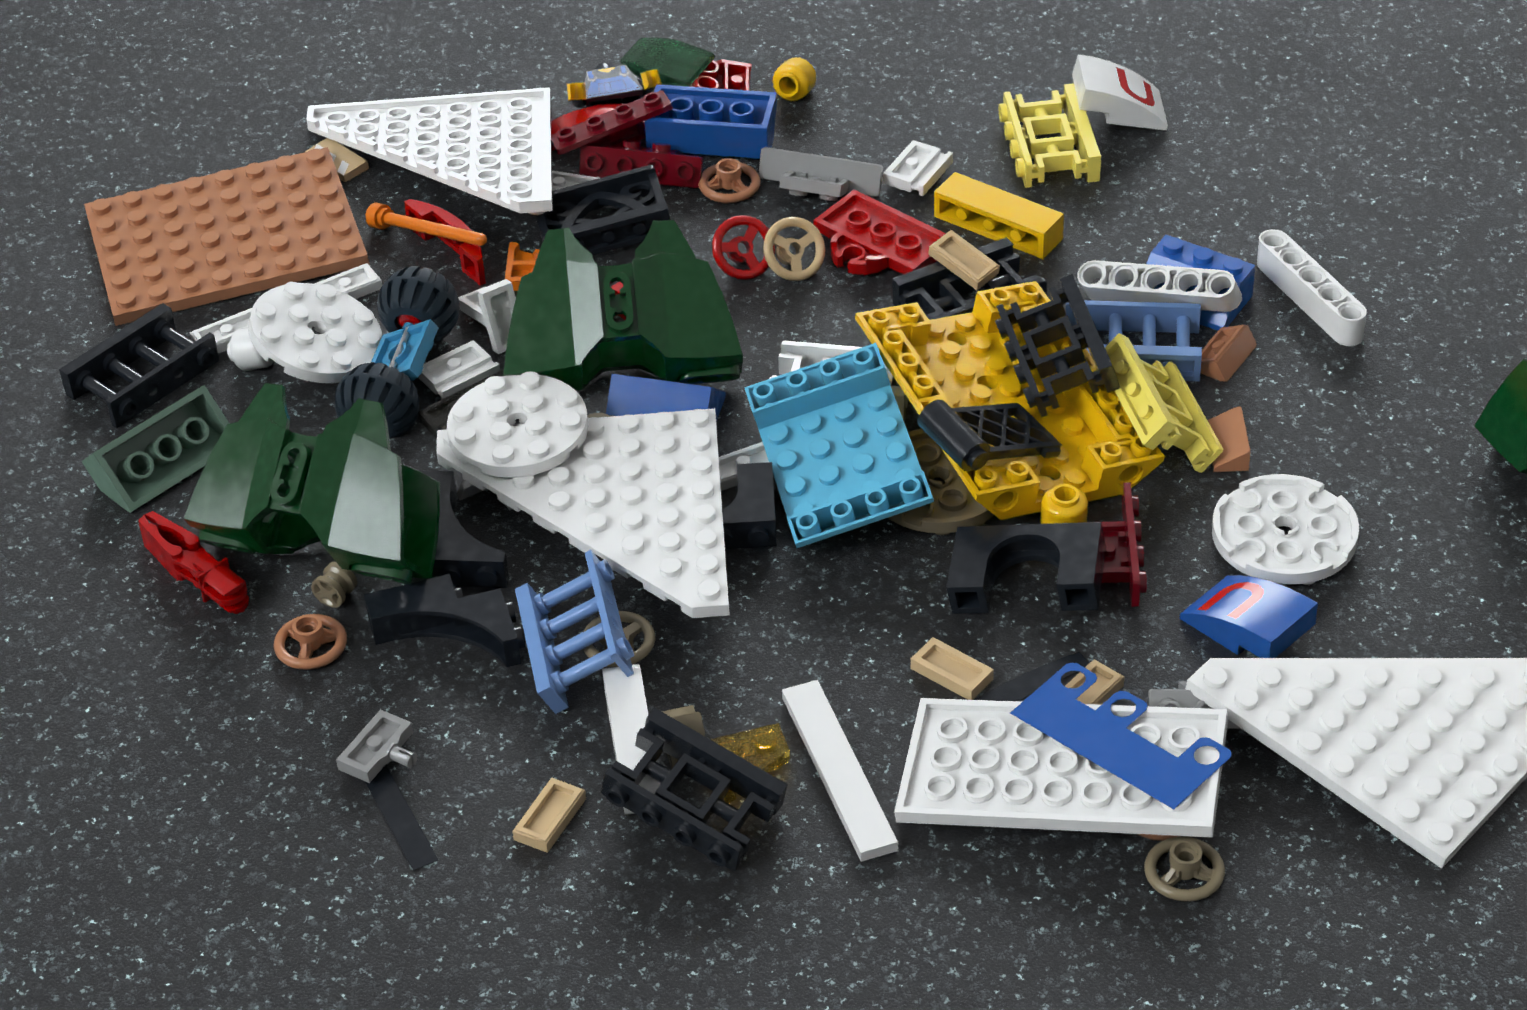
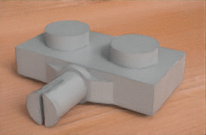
[336,709,417,783]

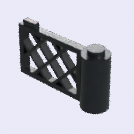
[918,399,1062,472]

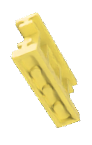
[998,84,1101,188]
[1105,333,1223,473]

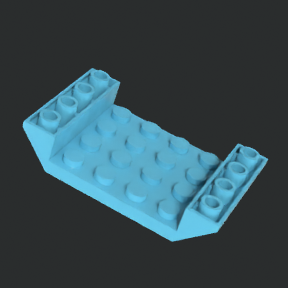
[744,343,934,548]

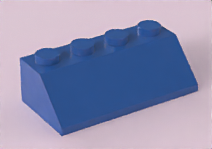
[644,84,777,159]

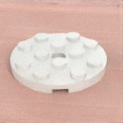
[248,282,382,383]
[447,371,588,477]
[1212,474,1359,585]

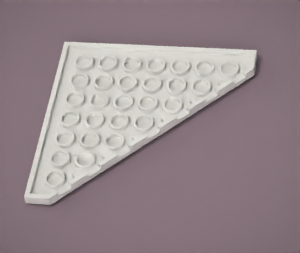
[306,88,552,215]
[437,408,730,618]
[1185,658,1527,869]

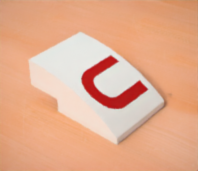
[1072,54,1168,130]

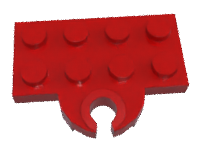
[813,190,946,275]

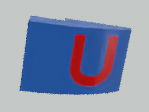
[1180,575,1318,658]

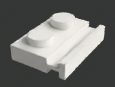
[883,140,953,196]
[418,340,501,402]

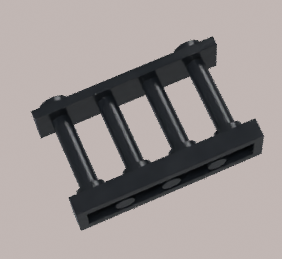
[59,303,219,428]

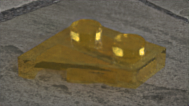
[710,723,790,803]

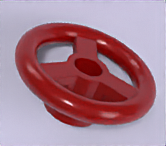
[712,215,775,280]

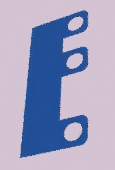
[1010,663,1231,809]

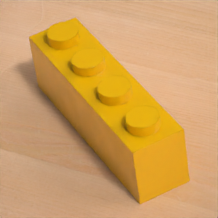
[934,172,1064,259]

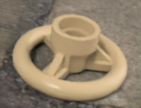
[763,217,825,281]

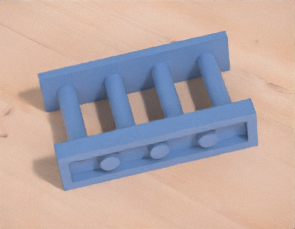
[1065,300,1202,381]
[515,550,634,714]

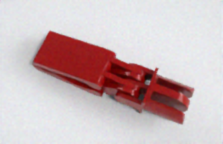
[138,511,249,614]

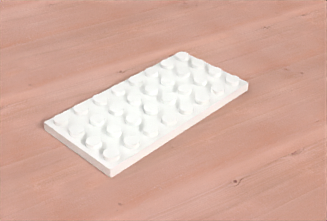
[894,698,1228,838]

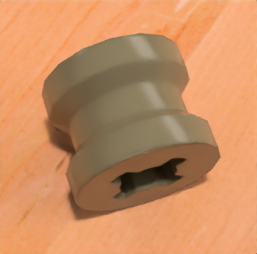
[311,562,358,608]

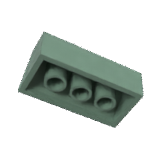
[81,385,230,513]

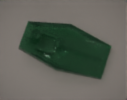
[619,38,715,87]

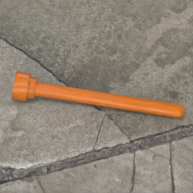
[365,202,487,246]

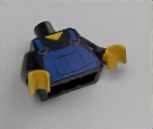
[567,63,662,108]

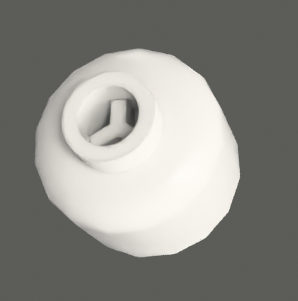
[227,327,274,371]

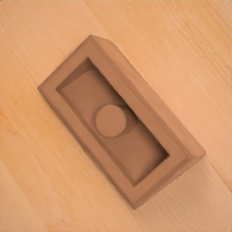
[1200,325,1257,382]
[1207,406,1250,472]

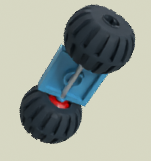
[335,266,460,438]

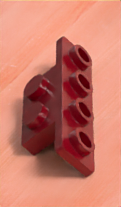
[551,90,673,155]
[579,140,703,188]
[1102,482,1147,607]

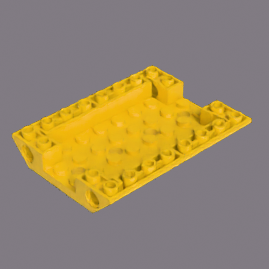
[855,281,1165,520]

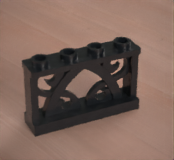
[536,165,671,255]

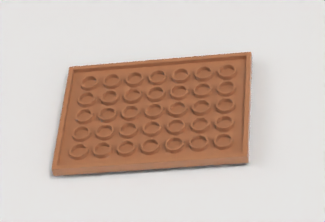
[84,147,369,326]

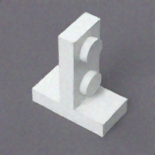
[458,279,516,354]

